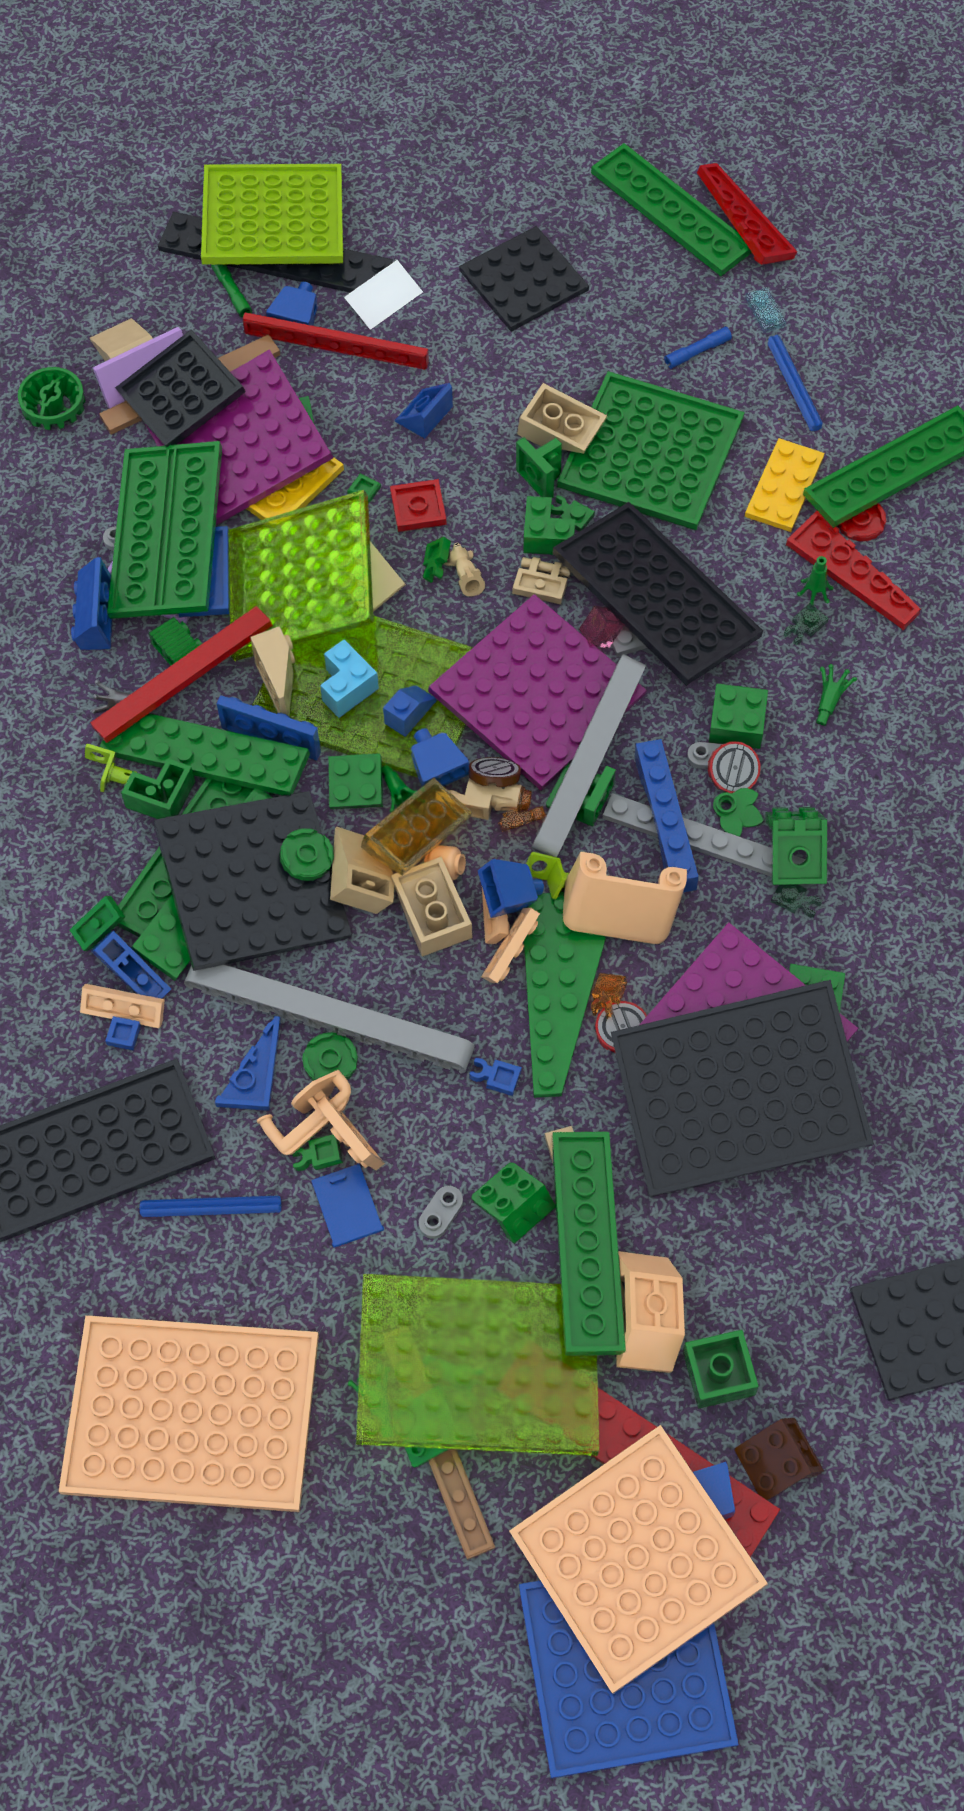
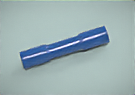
[664,326,732,369]

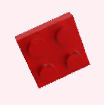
[390,479,447,532]

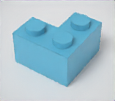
[320,640,379,718]

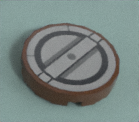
[469,757,521,787]

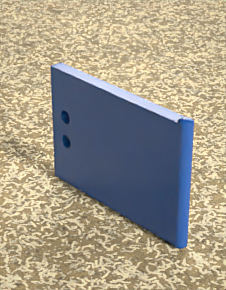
[311,1164,384,1248]

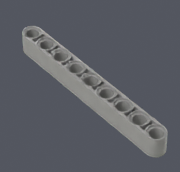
[531,654,646,857]

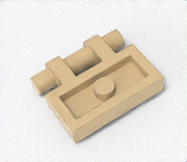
[512,557,571,604]

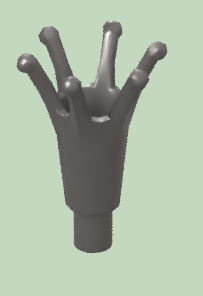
[91,680,130,714]

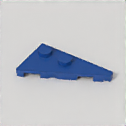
[215,1016,281,1111]

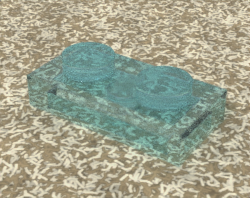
[745,287,786,333]

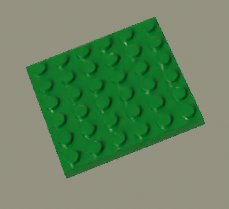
[557,371,745,530]

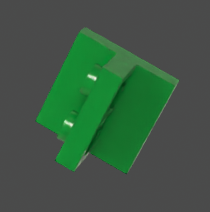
[516,437,562,498]

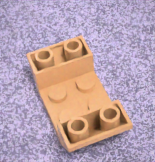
[616,1251,685,1373]

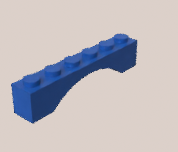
[634,739,699,893]

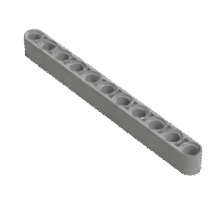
[184,965,475,1073]

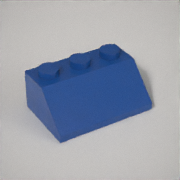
[71,557,112,650]

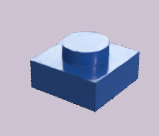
[105,1016,141,1051]

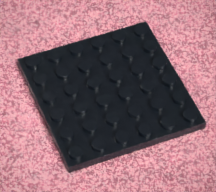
[154,791,352,971]

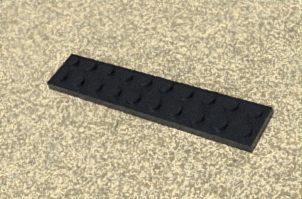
[158,212,393,293]

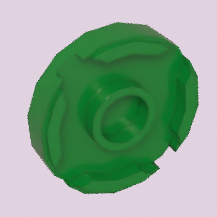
[280,828,334,881]
[302,1032,358,1081]

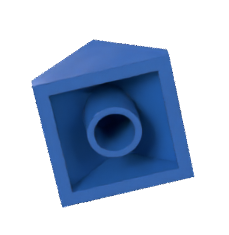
[395,383,453,439]

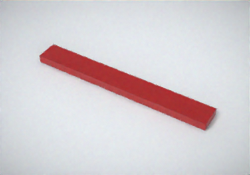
[242,312,429,370]
[90,606,273,743]

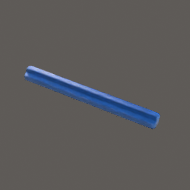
[768,335,823,432]
[139,1196,282,1217]

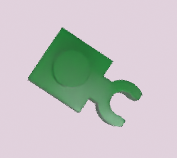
[551,495,595,531]
[423,537,451,583]
[292,1134,343,1171]

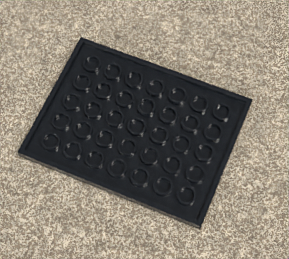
[611,980,874,1198]

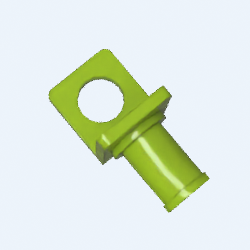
[85,744,138,792]
[526,852,569,899]

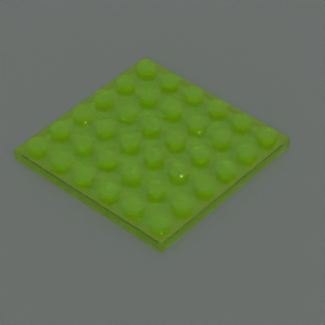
[228,490,374,661]

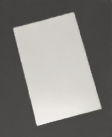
[344,260,423,330]

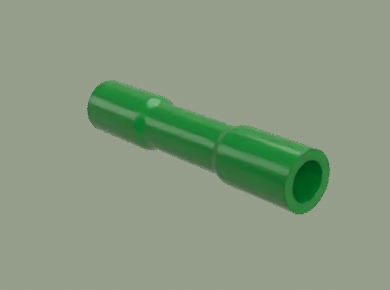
[211,264,252,318]

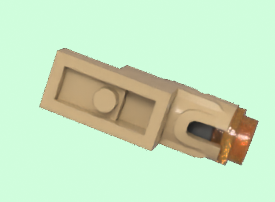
[437,778,532,820]

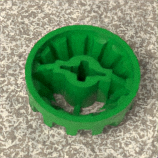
[18,367,86,430]

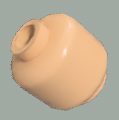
[424,845,466,881]

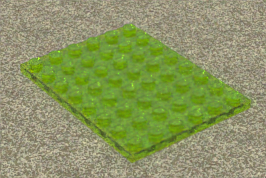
[252,594,473,778]
[356,1274,599,1456]

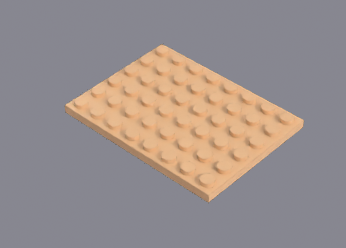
[59,1316,319,1512]

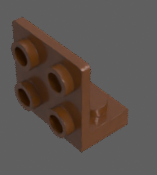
[735,1418,824,1501]

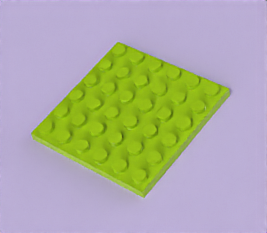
[201,164,343,265]

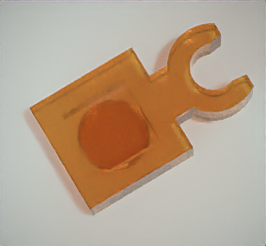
[498,806,546,832]
[591,973,627,1018]

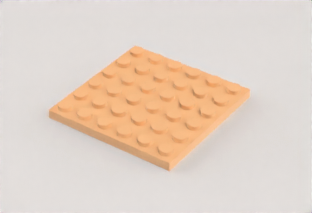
[509,1425,768,1694]

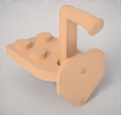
[257,1070,385,1170]

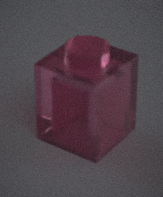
[579,606,624,648]

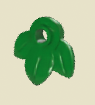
[713,788,763,837]

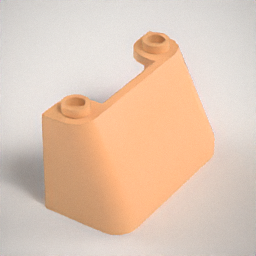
[563,852,687,944]

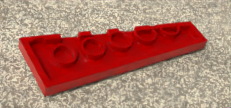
[697,163,798,265]
[786,511,921,630]

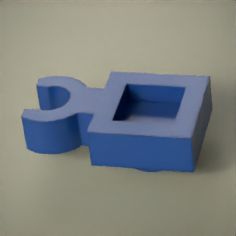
[469,1058,522,1096]

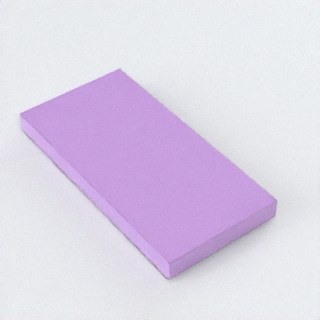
[93,327,183,409]

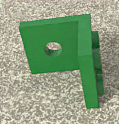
[765,807,827,885]

